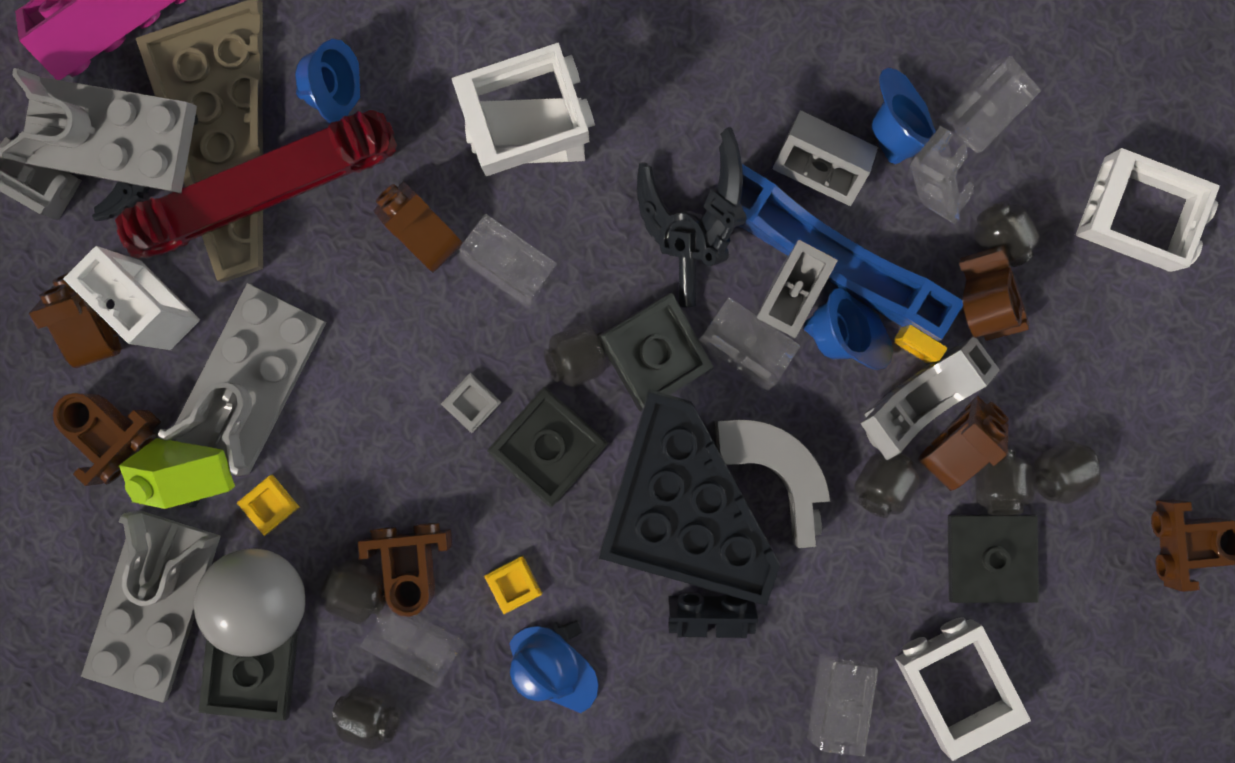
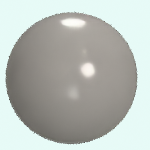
[194,548,305,657]

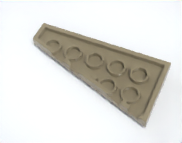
[136,0,263,283]

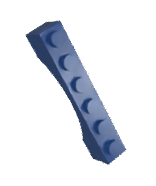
[740,164,963,341]

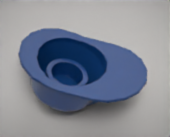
[295,38,360,123]
[872,68,942,164]
[803,288,893,370]
[509,626,599,713]

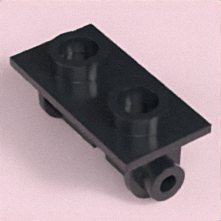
[668,592,758,639]

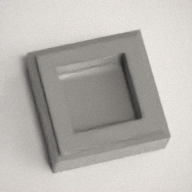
[441,373,502,433]

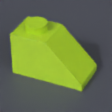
[119,438,235,509]

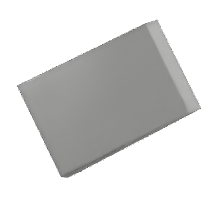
[756,240,838,338]

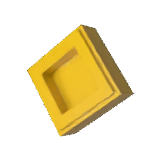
[894,325,947,363]
[237,475,300,536]
[484,555,543,614]

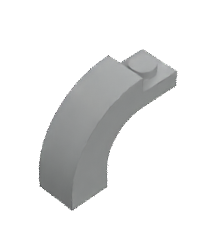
[860,336,1000,460]
[715,420,830,548]

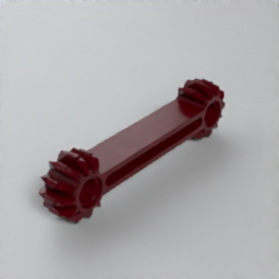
[115,110,397,258]

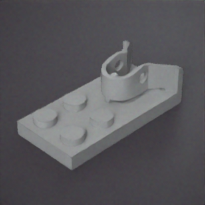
[0,68,197,193]
[158,283,327,476]
[81,510,221,703]

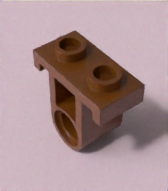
[373,181,464,273]
[959,245,1030,341]
[29,272,122,369]
[53,393,161,486]
[918,396,1009,491]
[1151,499,1235,592]
[358,523,453,617]

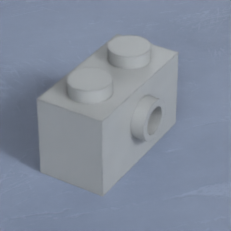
[772,110,878,206]

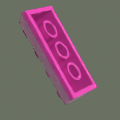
[15,0,186,80]

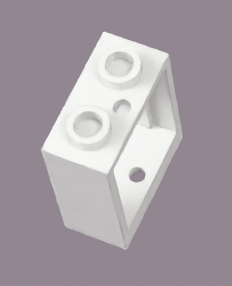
[451,42,595,176]
[465,98,585,163]
[1076,148,1220,272]
[63,246,200,350]
[895,617,1031,761]

